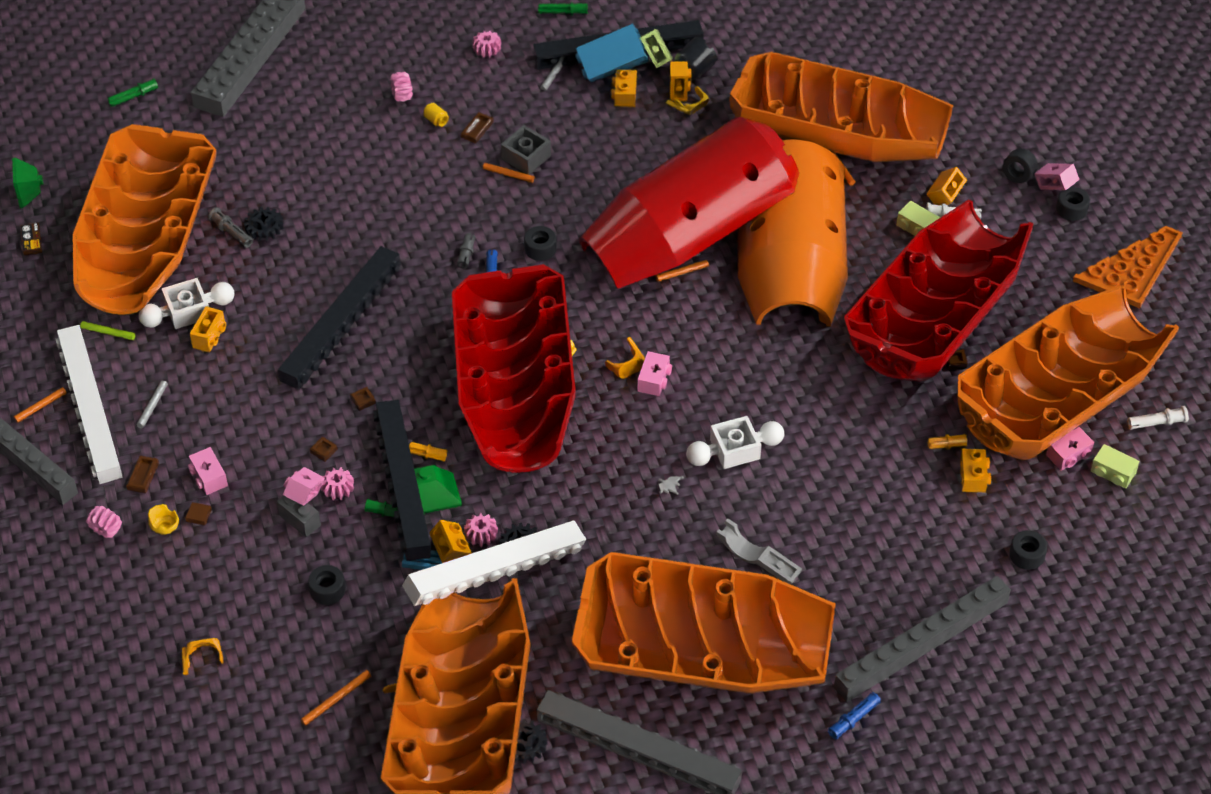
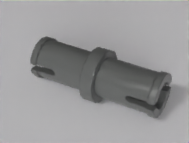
[457,233,476,269]

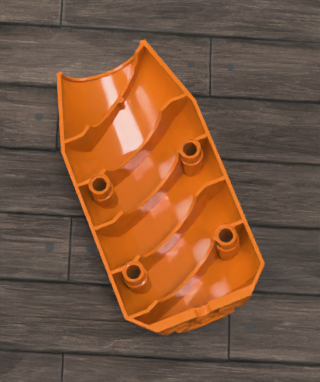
[729,52,953,162]
[73,124,216,315]
[738,140,848,327]
[958,285,1179,460]
[572,552,836,694]
[381,578,530,794]

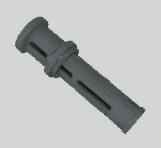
[207,207,253,248]

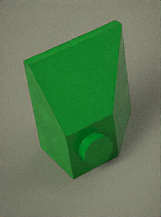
[12,158,44,208]
[414,465,462,514]

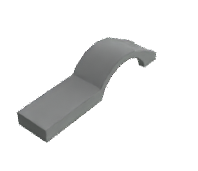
[716,518,802,585]

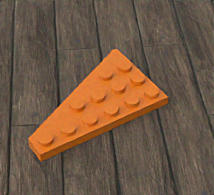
[1073,226,1183,309]

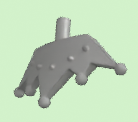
[658,476,684,495]

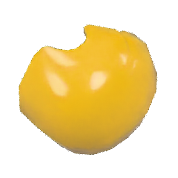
[148,504,179,535]

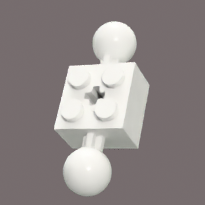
[138,278,234,329]
[686,416,784,469]

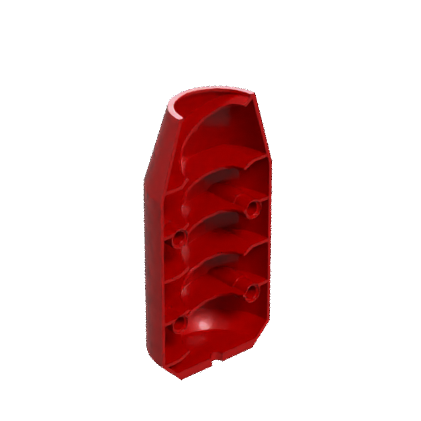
[579,117,799,289]
[844,200,1033,381]
[452,264,576,473]

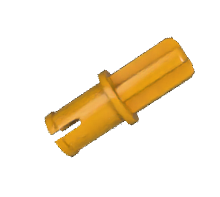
[927,434,967,450]
[409,442,448,462]

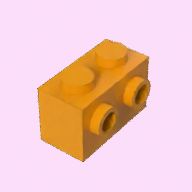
[670,62,691,101]
[611,70,637,107]
[926,167,967,205]
[190,307,226,353]
[960,449,991,492]
[429,520,472,563]

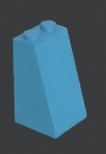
[575,24,650,82]

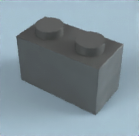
[277,496,321,537]

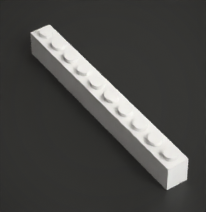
[55,325,123,484]
[402,520,586,606]

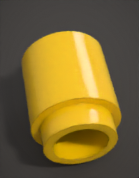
[423,103,449,127]

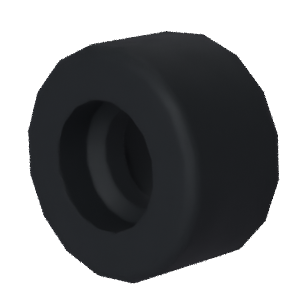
[1002,148,1038,183]
[1056,187,1090,221]
[524,226,557,261]
[1009,530,1047,570]
[308,565,346,605]

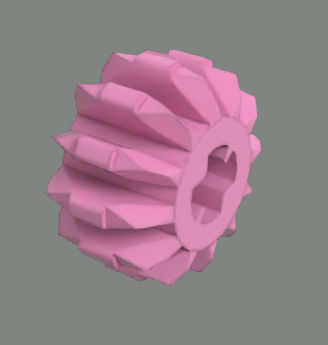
[473,30,501,58]
[390,72,413,102]
[321,467,354,501]
[86,506,122,538]
[464,513,498,547]

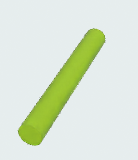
[80,321,135,340]

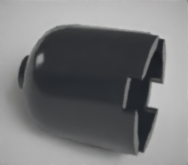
[674,36,718,80]

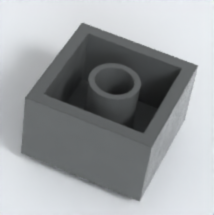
[501,125,551,175]

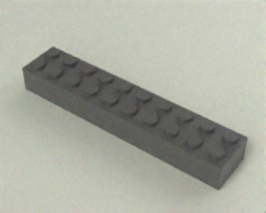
[191,0,305,117]

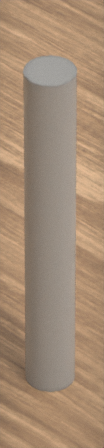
[540,56,566,91]
[137,380,168,428]

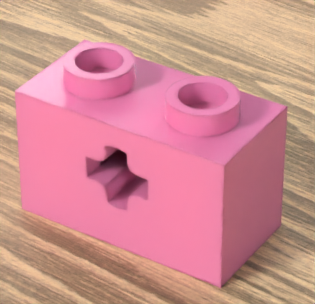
[1034,163,1079,190]
[637,351,672,396]
[1046,427,1094,471]
[188,447,228,495]
[283,467,325,506]

